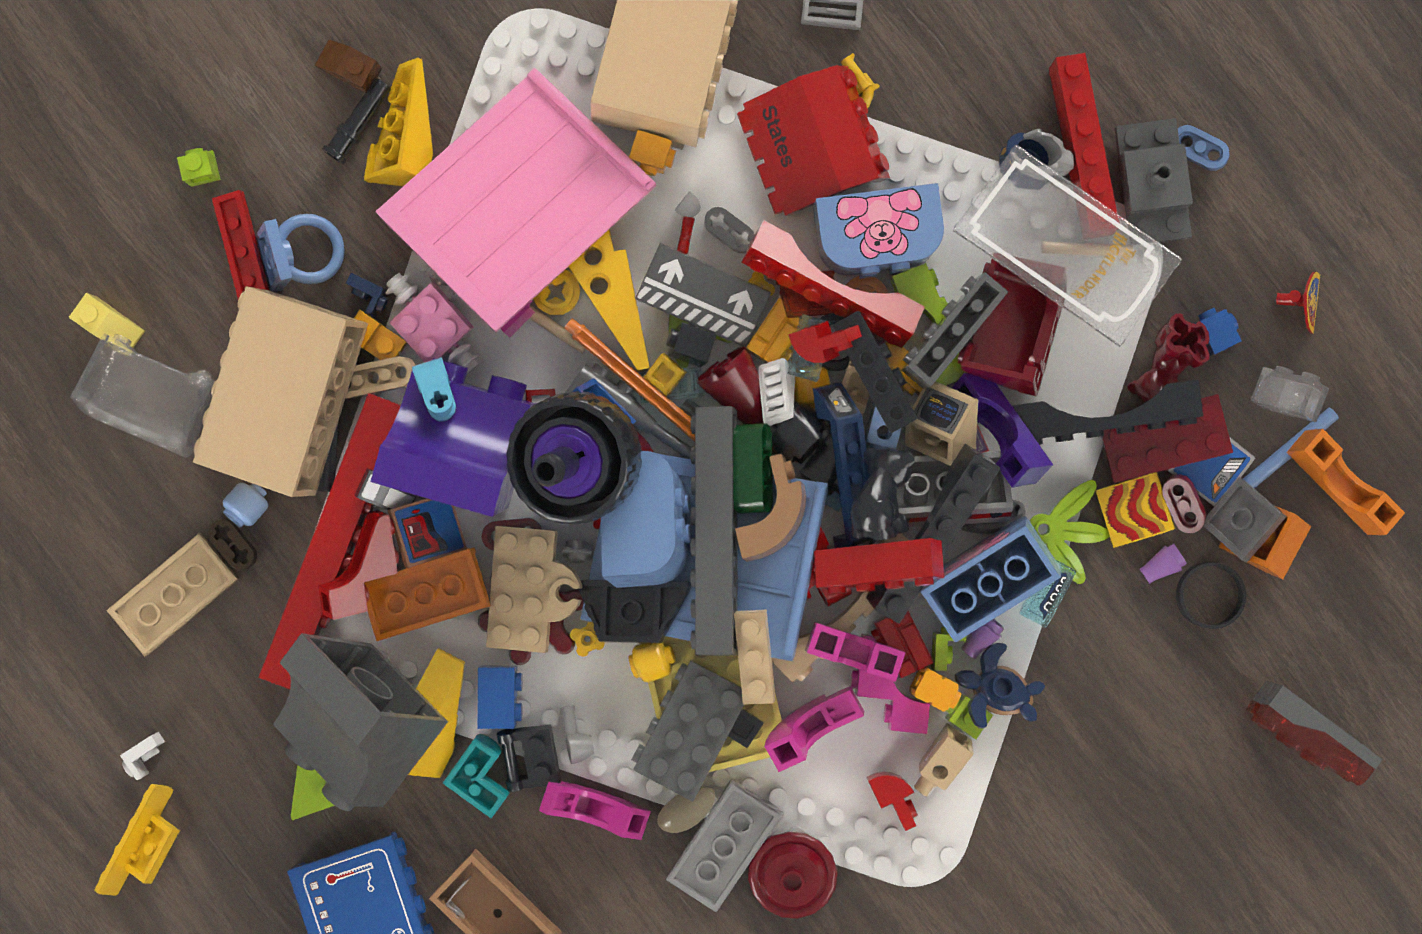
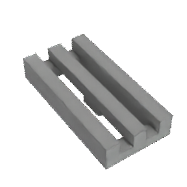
[801,0,863,30]

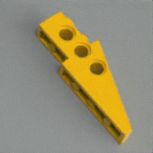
[568,229,650,372]

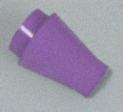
[1140,543,1187,584]
[961,619,1004,659]

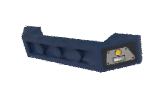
[813,382,875,548]

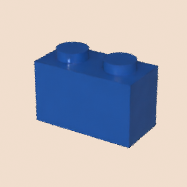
[477,665,523,729]

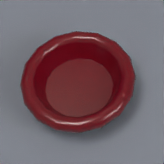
[748,831,838,919]

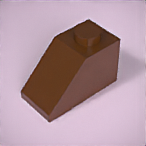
[315,40,382,93]

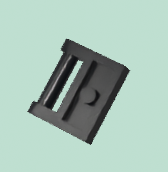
[496,724,561,792]

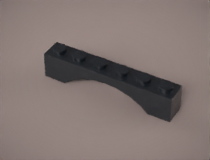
[1013,380,1203,445]
[866,444,1001,624]

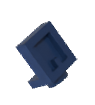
[346,273,389,318]

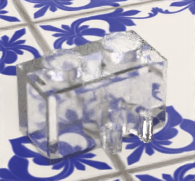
[1250,366,1329,422]

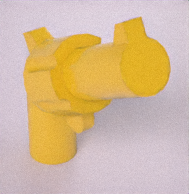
[840,53,880,108]

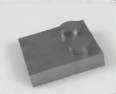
[1203,477,1287,563]

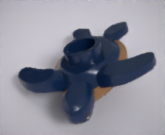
[954,643,1045,729]

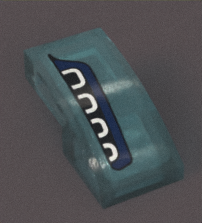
[1019,560,1076,628]

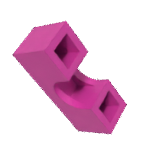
[805,622,905,682]

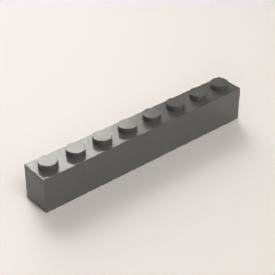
[690,406,738,656]

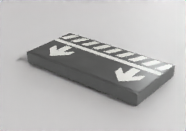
[635,243,771,347]

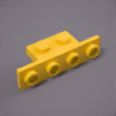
[94,784,180,896]

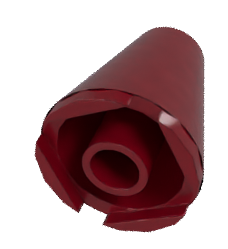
[697,346,774,426]

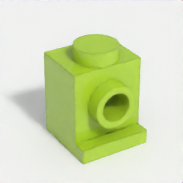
[177,148,221,187]

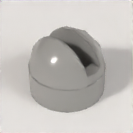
[675,191,701,217]

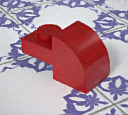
[788,321,862,363]
[866,772,918,831]

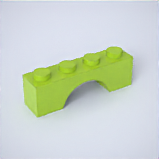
[890,263,967,386]

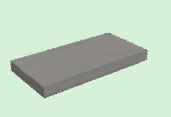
[666,779,783,912]

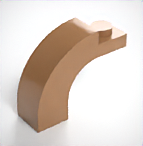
[735,454,806,562]

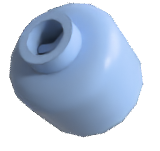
[223,482,268,527]

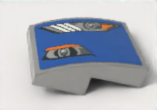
[1168,438,1255,507]

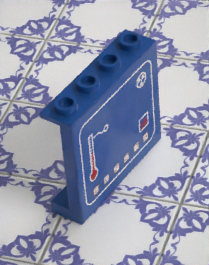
[287,831,435,934]

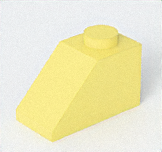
[69,293,145,355]

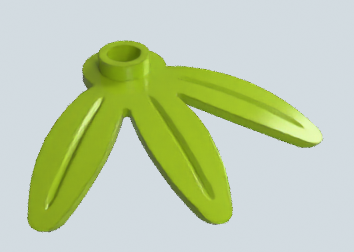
[1029,480,1110,584]

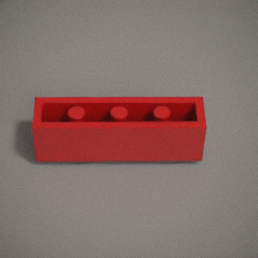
[814,538,944,595]

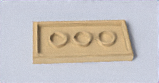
[106,533,239,657]

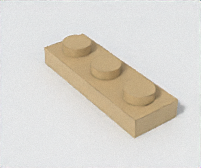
[734,609,776,705]

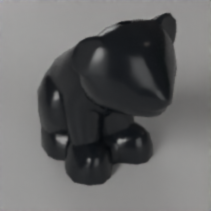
[851,448,915,540]

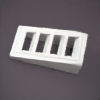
[759,358,795,426]

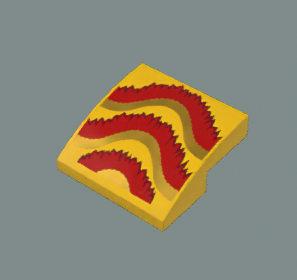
[1096,472,1175,548]

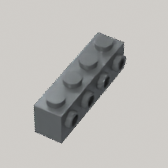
[901,272,1008,390]

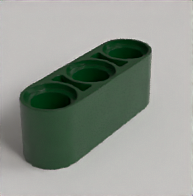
[733,423,773,514]

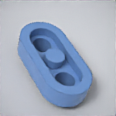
[1178,125,1229,171]

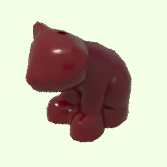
[1127,314,1210,403]

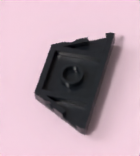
[577,580,691,644]

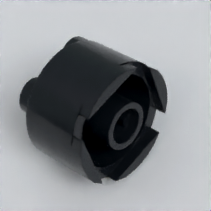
[770,401,831,470]

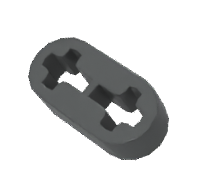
[704,207,754,254]

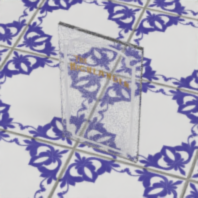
[953,145,1182,347]

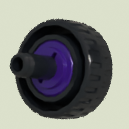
[506,391,642,525]

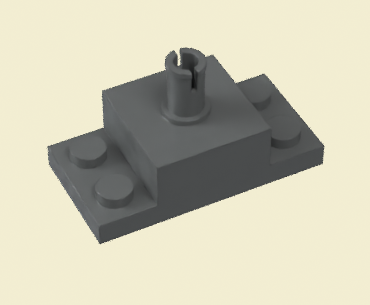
[1114,118,1193,246]

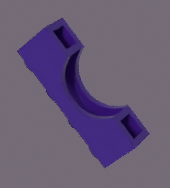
[952,373,1053,488]

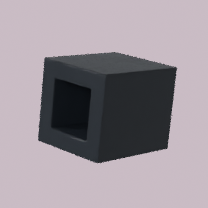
[666,322,716,367]

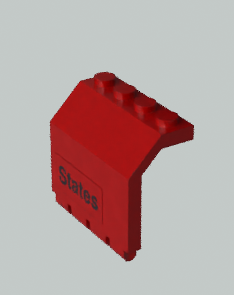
[737,65,890,216]

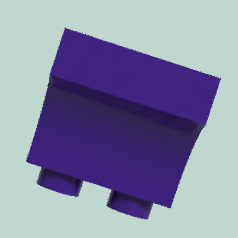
[370,358,536,517]

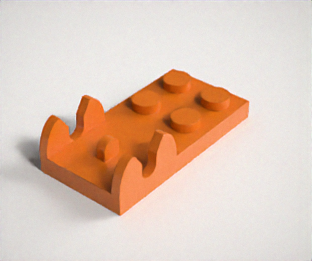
[364,547,491,641]

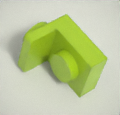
[931,627,966,671]
[945,693,993,740]

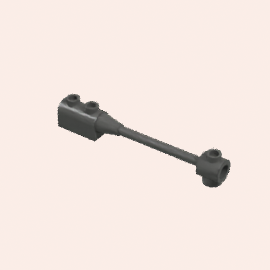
[565,363,691,459]

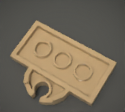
[486,526,582,653]

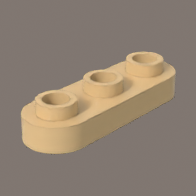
[345,357,416,399]

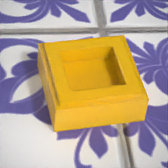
[644,353,687,396]

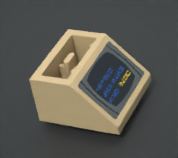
[905,381,978,466]

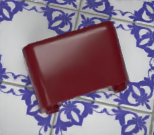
[958,253,1067,397]

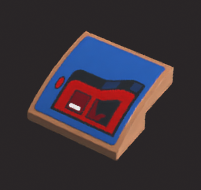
[388,498,467,569]

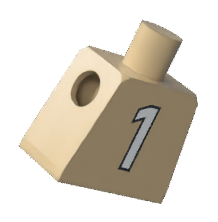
[914,723,974,797]

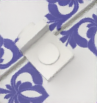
[120,732,165,780]

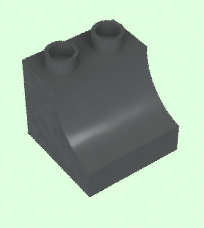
[273,633,448,811]

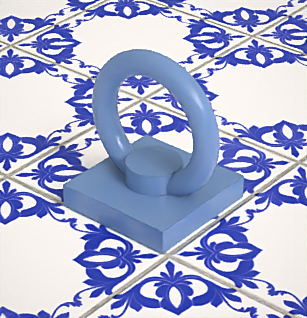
[256,214,345,292]

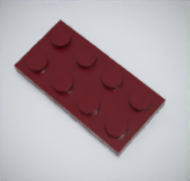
[1101,394,1233,483]

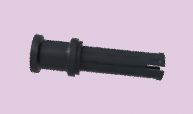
[322,78,391,165]

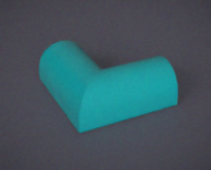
[443,734,510,818]

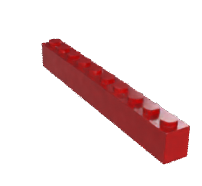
[258,393,401,690]

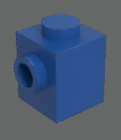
[1194,308,1242,356]

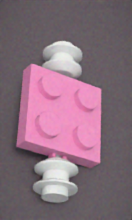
[386,273,480,376]

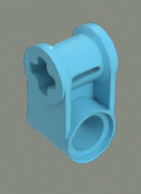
[412,357,456,421]

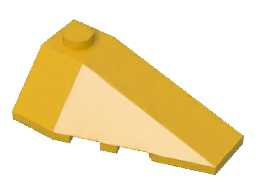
[364,57,433,186]
[408,648,465,778]

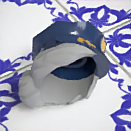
[999,129,1074,191]

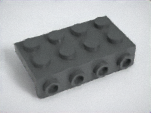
[631,659,744,802]

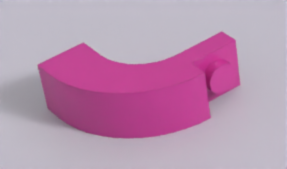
[764,686,865,772]
[539,781,651,840]

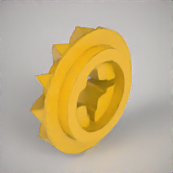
[533,269,580,315]

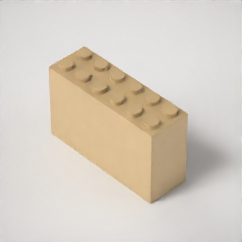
[590,0,738,147]
[193,286,368,497]

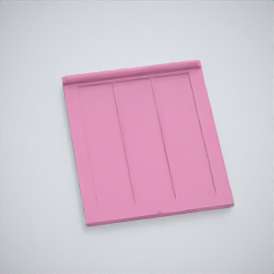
[375,68,656,332]

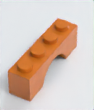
[1287,429,1405,535]

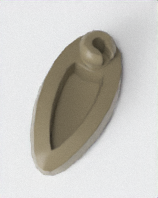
[657,787,716,833]

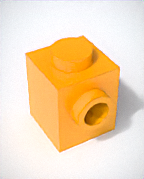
[629,130,676,176]

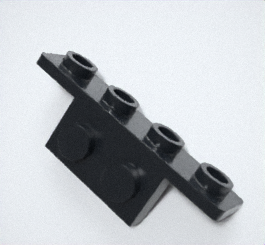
[833,311,917,433]

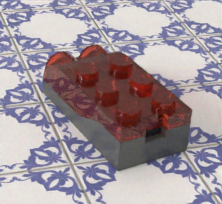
[1245,681,1383,786]

